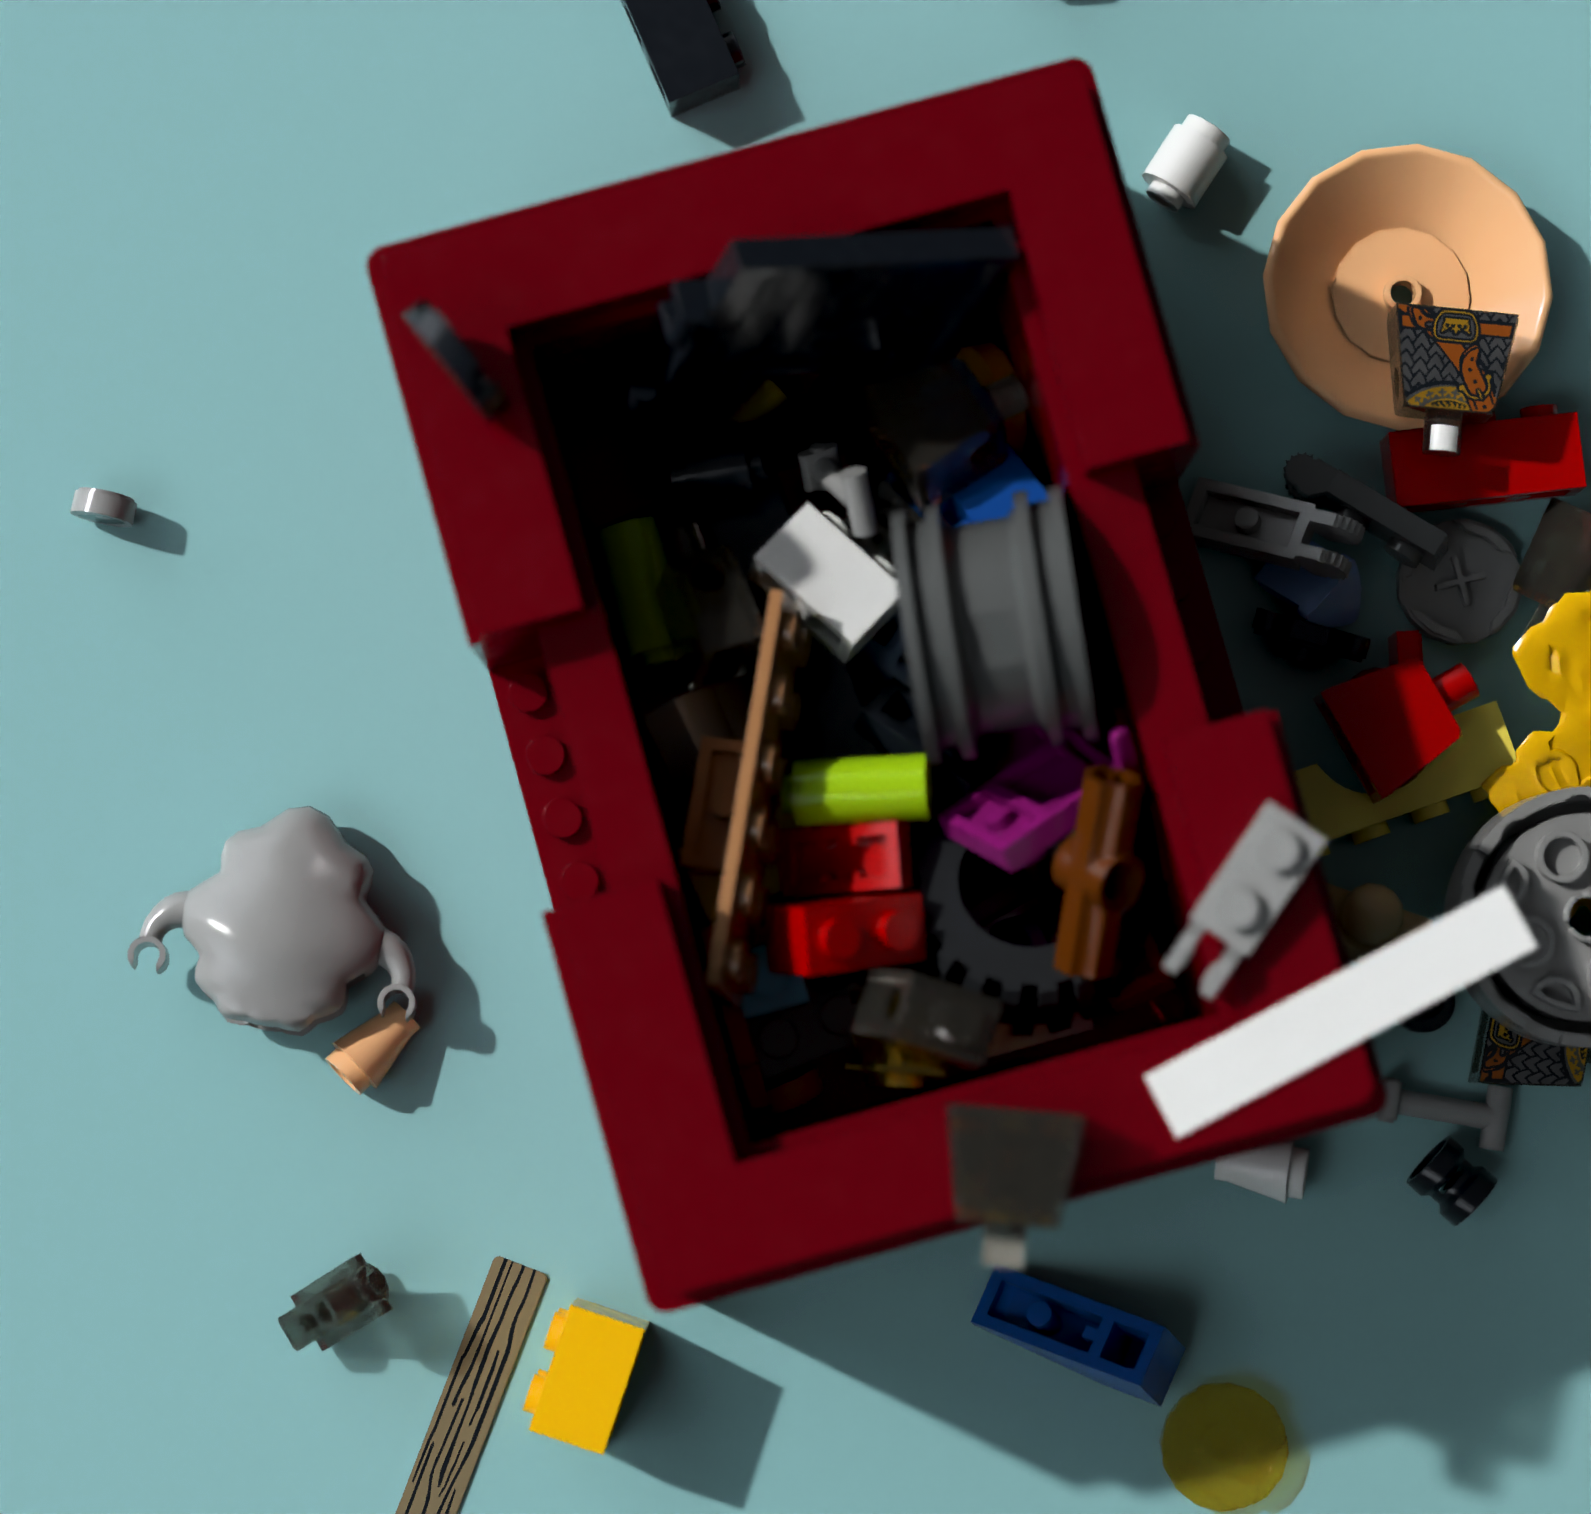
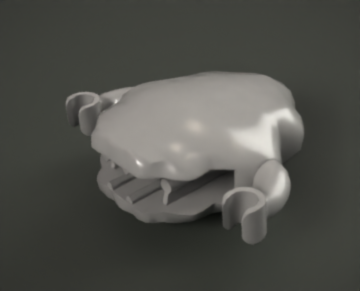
[128,806,417,1036]

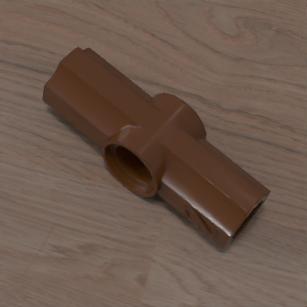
[1052,765,1144,980]

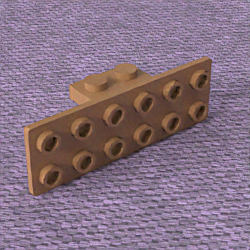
[680,588,811,1010]

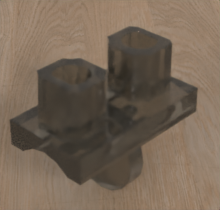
[278,1253,393,1352]

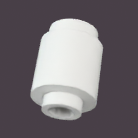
[1142,114,1230,212]

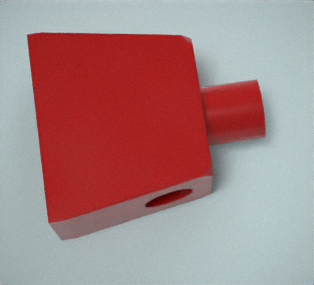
[1313,657,1480,804]

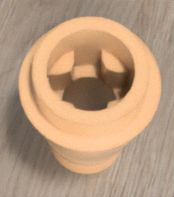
[325,1001,420,1095]

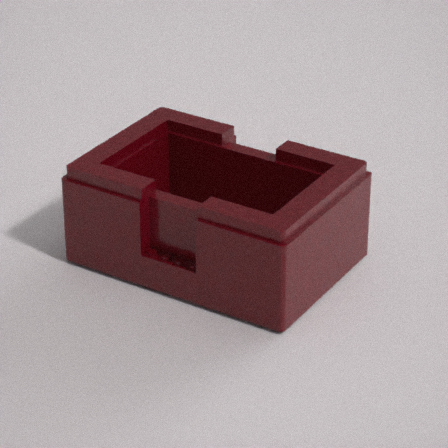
[367,58,1387,1313]

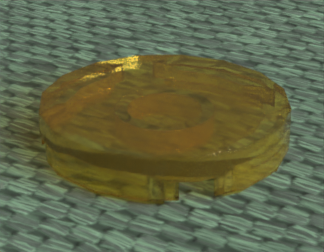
[1159,1381,1289,1512]

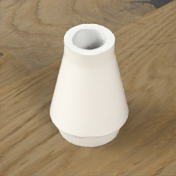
[1214,1140,1310,1204]

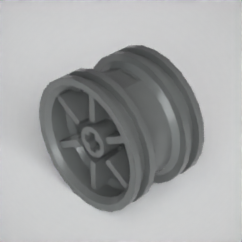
[890,485,1099,766]

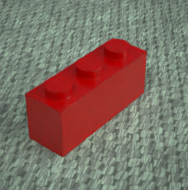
[1379,404,1587,513]

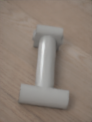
[797,442,879,538]
[1376,1077,1513,1152]

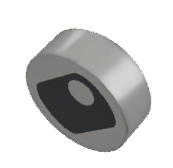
[70,487,137,527]

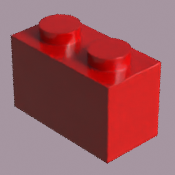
[764,890,927,977]

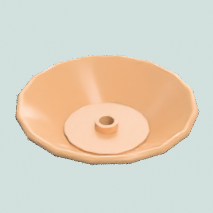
[1262,144,1553,431]

